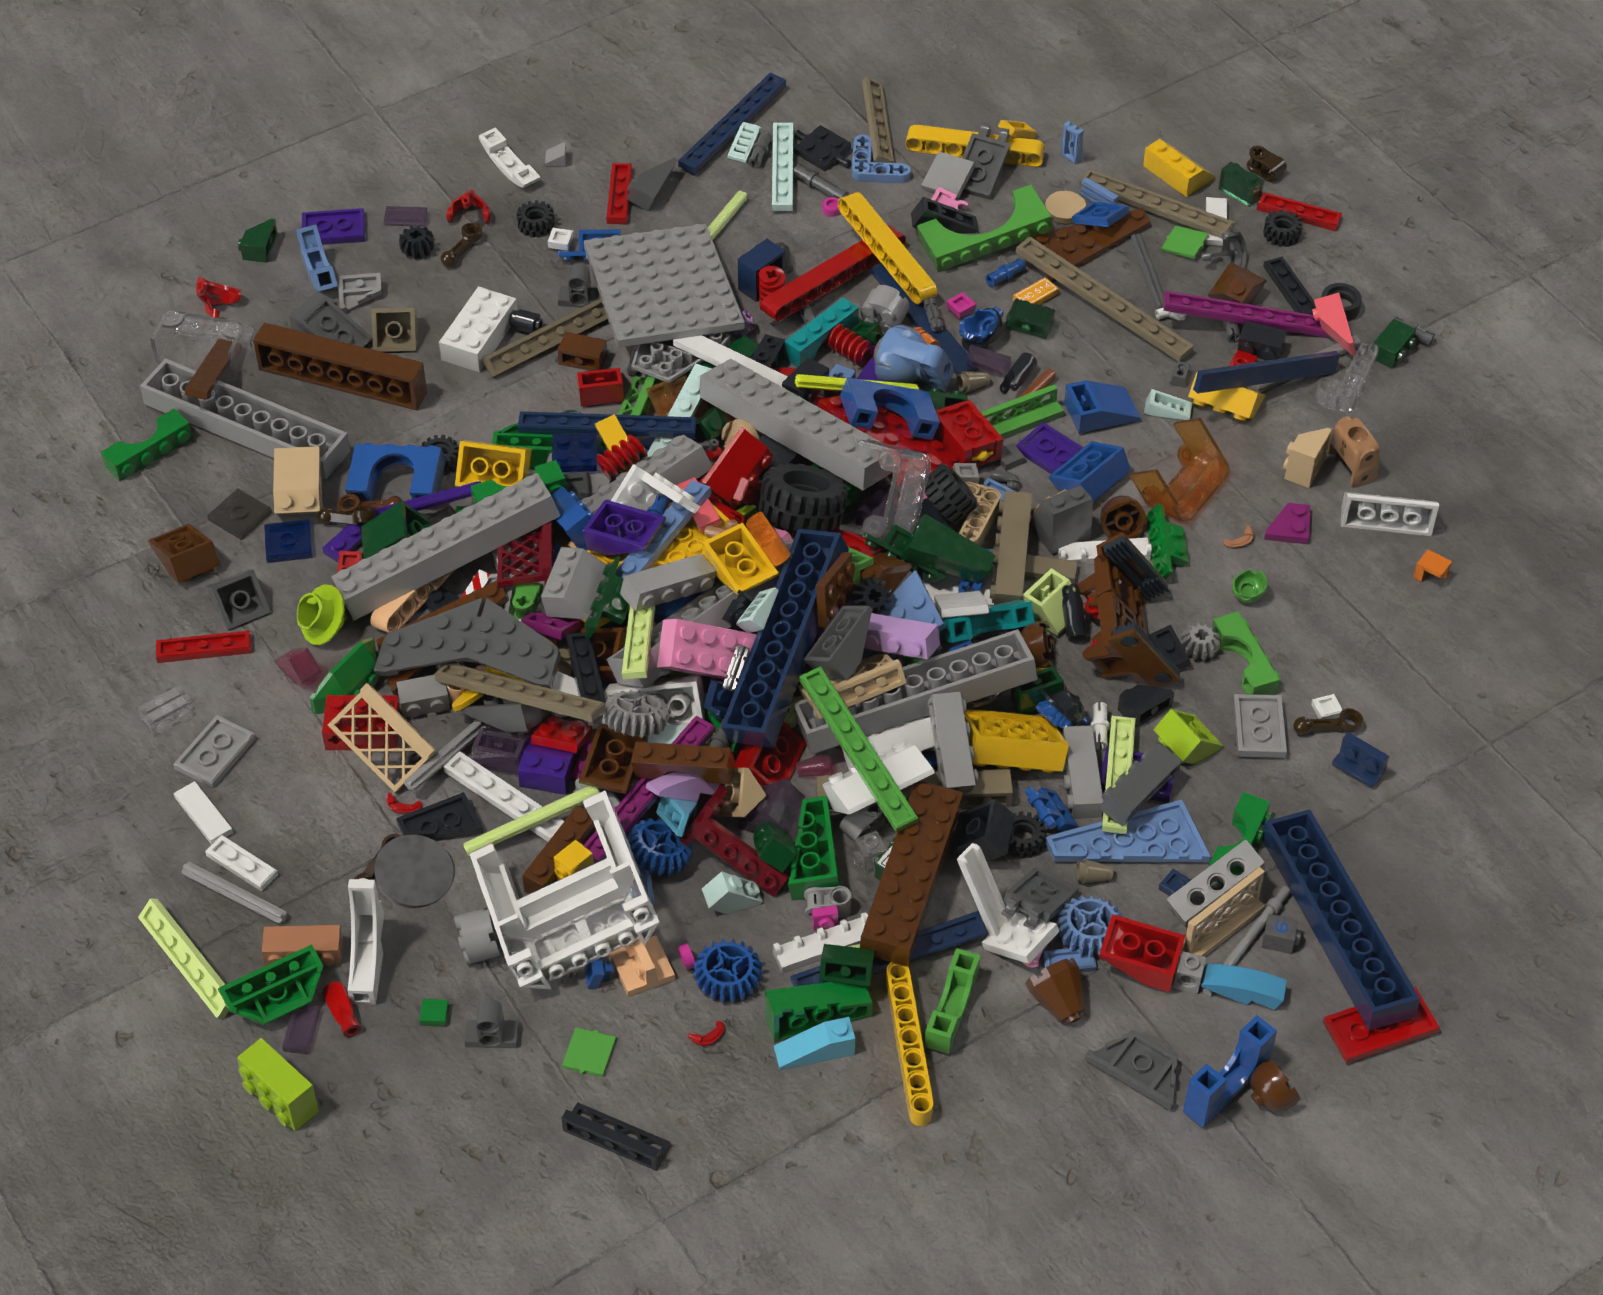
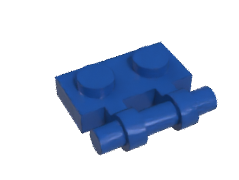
[1025,787,1079,831]

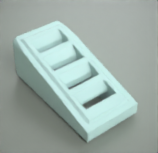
[728,122,761,163]
[1144,389,1192,420]
[737,588,778,633]

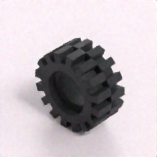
[517,200,555,238]
[1263,209,1303,247]
[420,435,459,475]
[1008,811,1046,859]

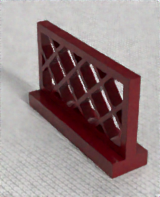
[497,520,555,588]

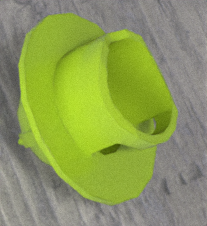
[297,584,347,645]

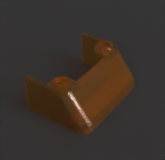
[1129,418,1229,521]

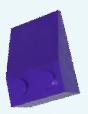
[583,499,666,555]
[518,740,582,795]

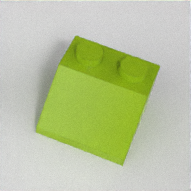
[1153,709,1223,764]

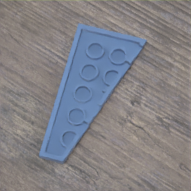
[835,570,946,680]
[1045,800,1211,862]

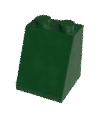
[361,500,433,559]

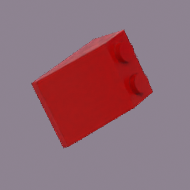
[1099,914,1186,992]

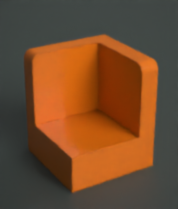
[1413,549,1452,582]

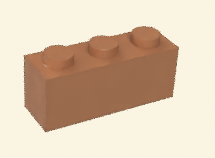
[262,925,343,966]

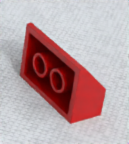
[702,427,773,510]
[735,722,806,798]

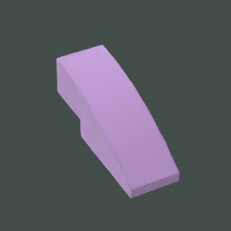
[645,771,723,802]

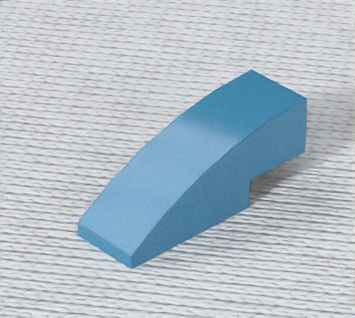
[1201,963,1287,1010]

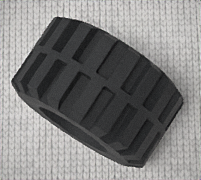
[921,463,978,524]

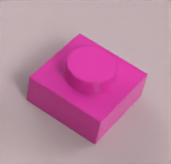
[946,292,976,319]
[812,905,838,931]

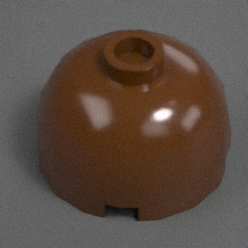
[1100,496,1147,539]
[1020,621,1055,668]
[1250,1058,1301,1112]

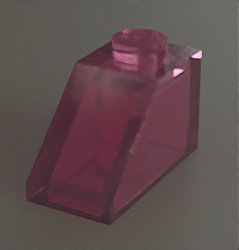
[274,647,322,686]

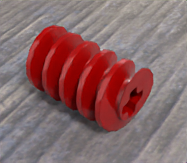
[759,266,786,306]
[828,324,875,367]
[597,435,648,481]

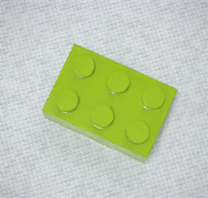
[237,1038,319,1131]

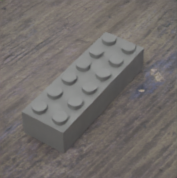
[581,435,712,514]

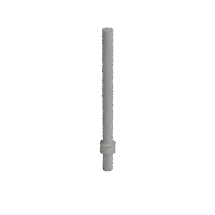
[1203,886,1291,996]

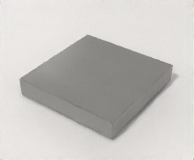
[921,151,976,199]

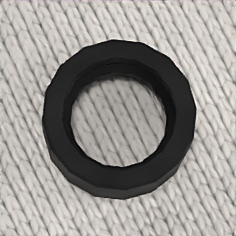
[1321,283,1362,321]

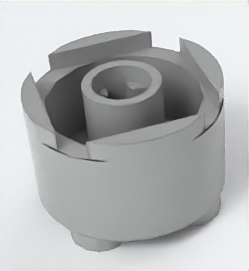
[860,285,910,333]
[454,908,501,964]

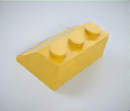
[1143,139,1215,197]
[1188,372,1265,421]
[455,440,532,486]

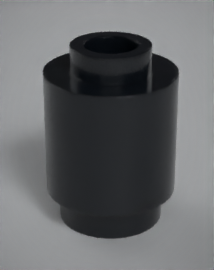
[510,309,543,334]

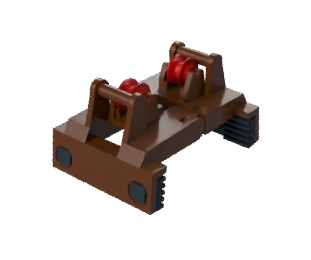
[1077,532,1180,687]

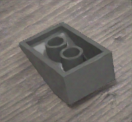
[804,606,872,680]
[461,694,551,735]

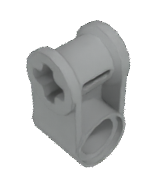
[840,802,885,844]
[804,886,852,920]

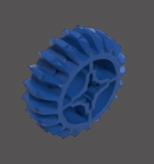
[627,818,693,877]
[694,938,762,1004]

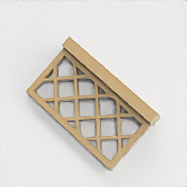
[797,651,907,719]
[328,683,438,793]
[1182,867,1265,957]

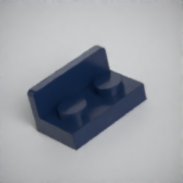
[703,680,735,719]
[1332,732,1389,788]

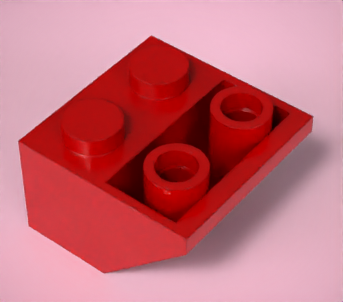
[576,368,624,406]

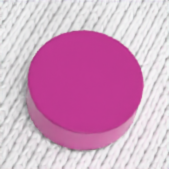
[822,197,841,217]
[678,943,695,970]

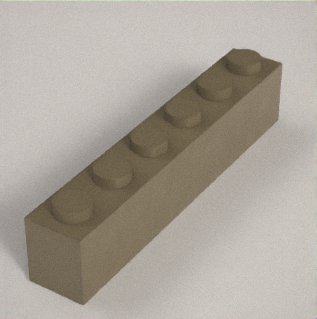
[990,491,1032,605]

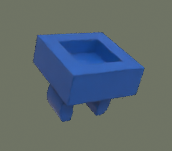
[584,957,614,989]

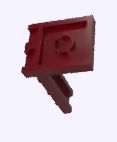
[680,784,789,896]

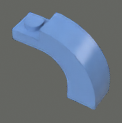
[295,225,338,292]

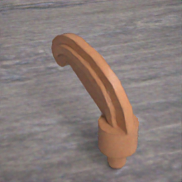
[1223,525,1254,548]

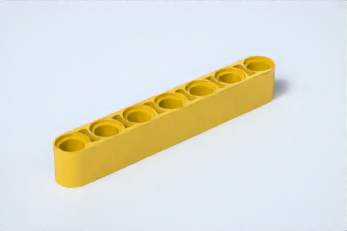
[905,125,1045,167]
[838,192,938,304]
[886,962,933,1127]

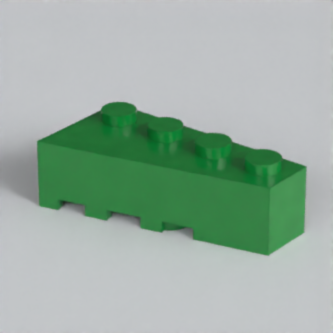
[788,796,840,901]
[765,982,872,1043]

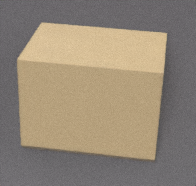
[716,768,766,817]

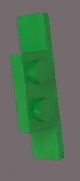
[1146,503,1188,579]

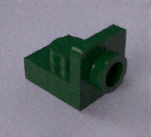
[851,321,884,346]

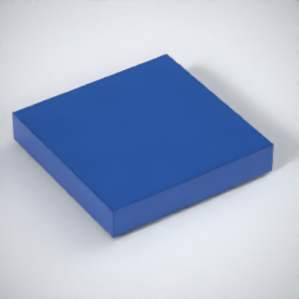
[1072,202,1129,227]

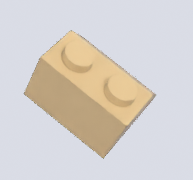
[1283,428,1332,488]

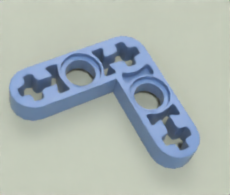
[852,134,911,183]

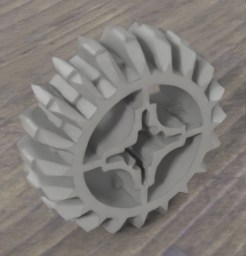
[603,690,669,738]

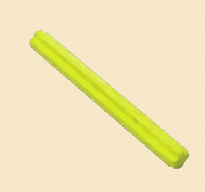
[795,374,919,391]

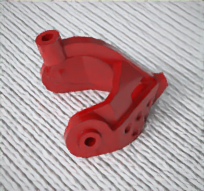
[446,189,491,224]
[196,277,241,320]

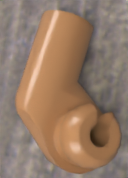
[704,520,739,538]

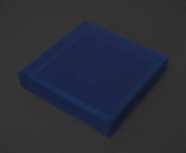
[264,519,313,563]

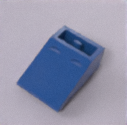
[1064,380,1141,433]

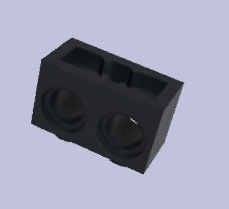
[751,334,785,371]

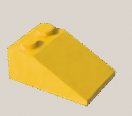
[702,523,779,595]

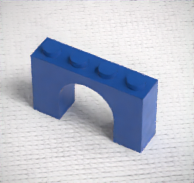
[840,377,940,440]
[345,443,446,502]
[1183,1015,1277,1128]

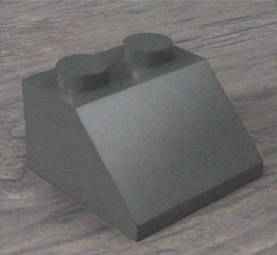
[206,569,271,630]

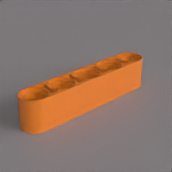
[746,512,791,566]

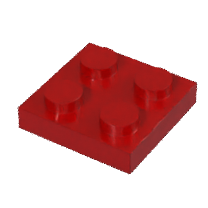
[531,717,592,753]

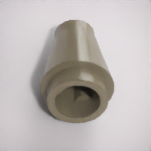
[956,371,990,393]
[1075,859,1113,884]

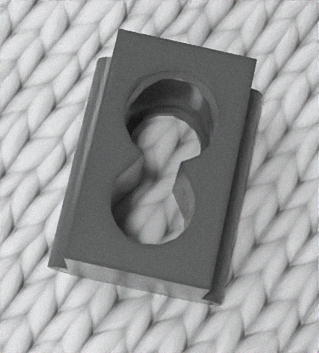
[1170,361,1191,387]

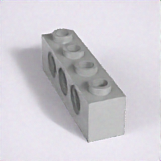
[1166,840,1265,928]

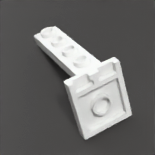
[611,464,701,513]
[957,843,1059,964]

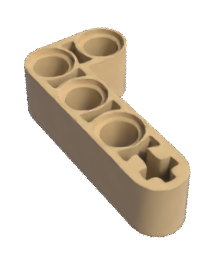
[959,482,1001,546]

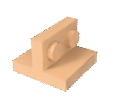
[610,936,675,997]

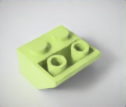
[1022,568,1085,636]

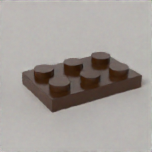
[816,552,856,628]

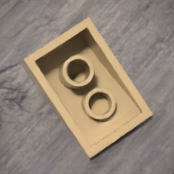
[273,446,323,516]

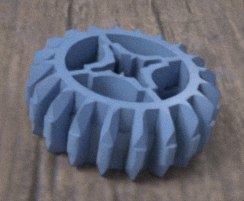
[1057,895,1123,957]

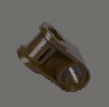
[1247,146,1287,182]

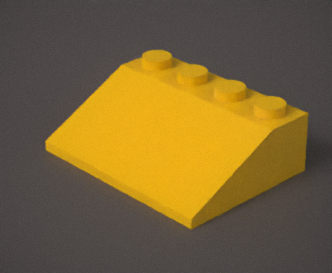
[964,709,1069,773]

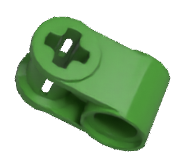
[512,582,543,621]

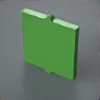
[1161,225,1209,259]
[562,1027,616,1077]

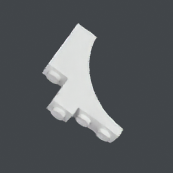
[347,878,384,1005]

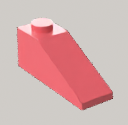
[1312,293,1357,356]

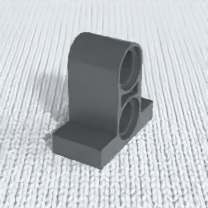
[558,263,601,308]
[465,999,519,1048]

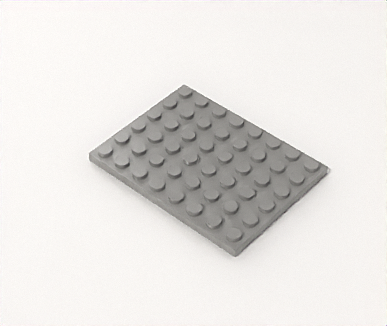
[584,224,745,347]

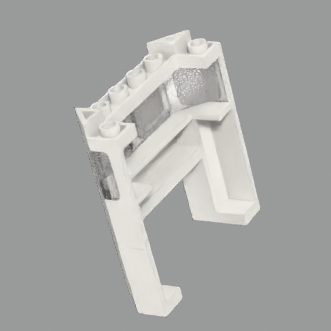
[470,791,659,989]

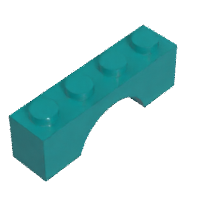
[784,297,859,367]
[939,600,1035,643]

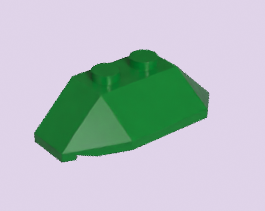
[492,423,582,467]
[309,637,380,714]
[218,944,323,1026]

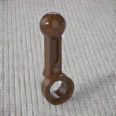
[337,494,403,513]

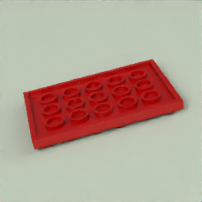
[817,396,959,486]

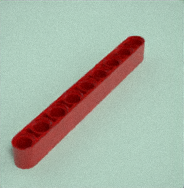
[760,225,906,322]

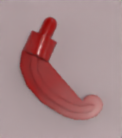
[386,792,422,814]
[687,1021,725,1046]

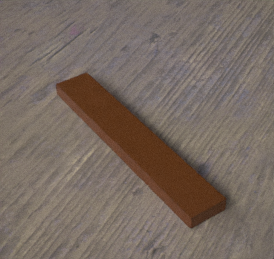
[184,339,239,400]

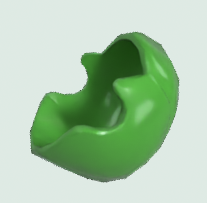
[1232,569,1268,604]

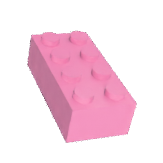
[657,619,757,682]

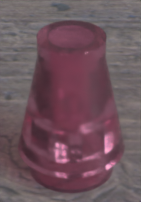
[796,753,832,776]

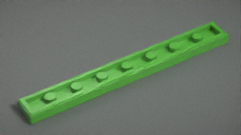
[799,666,918,833]

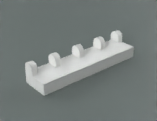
[1058,538,1152,565]
[772,912,868,973]

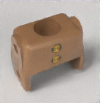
[1327,416,1380,487]

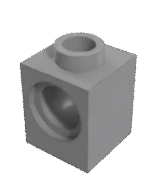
[1173,951,1206,994]

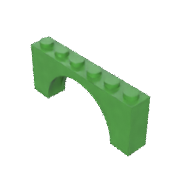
[917,184,1052,272]

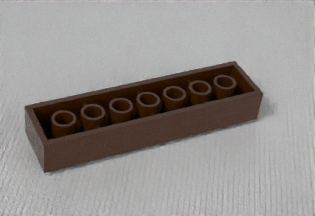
[253,322,427,411]
[860,781,963,967]

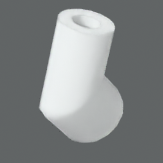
[1155,308,1187,321]

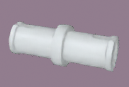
[1091,702,1110,750]

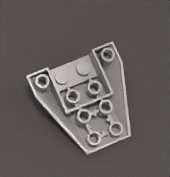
[631,332,731,383]

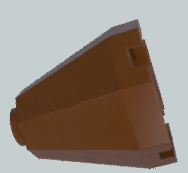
[1025,958,1085,1024]

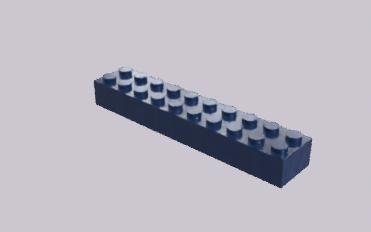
[721,529,849,748]
[1262,809,1420,1030]

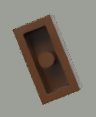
[558,332,608,371]

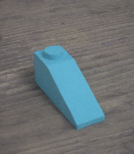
[656,797,697,837]
[774,1017,855,1070]

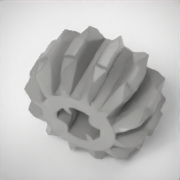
[1181,622,1221,662]

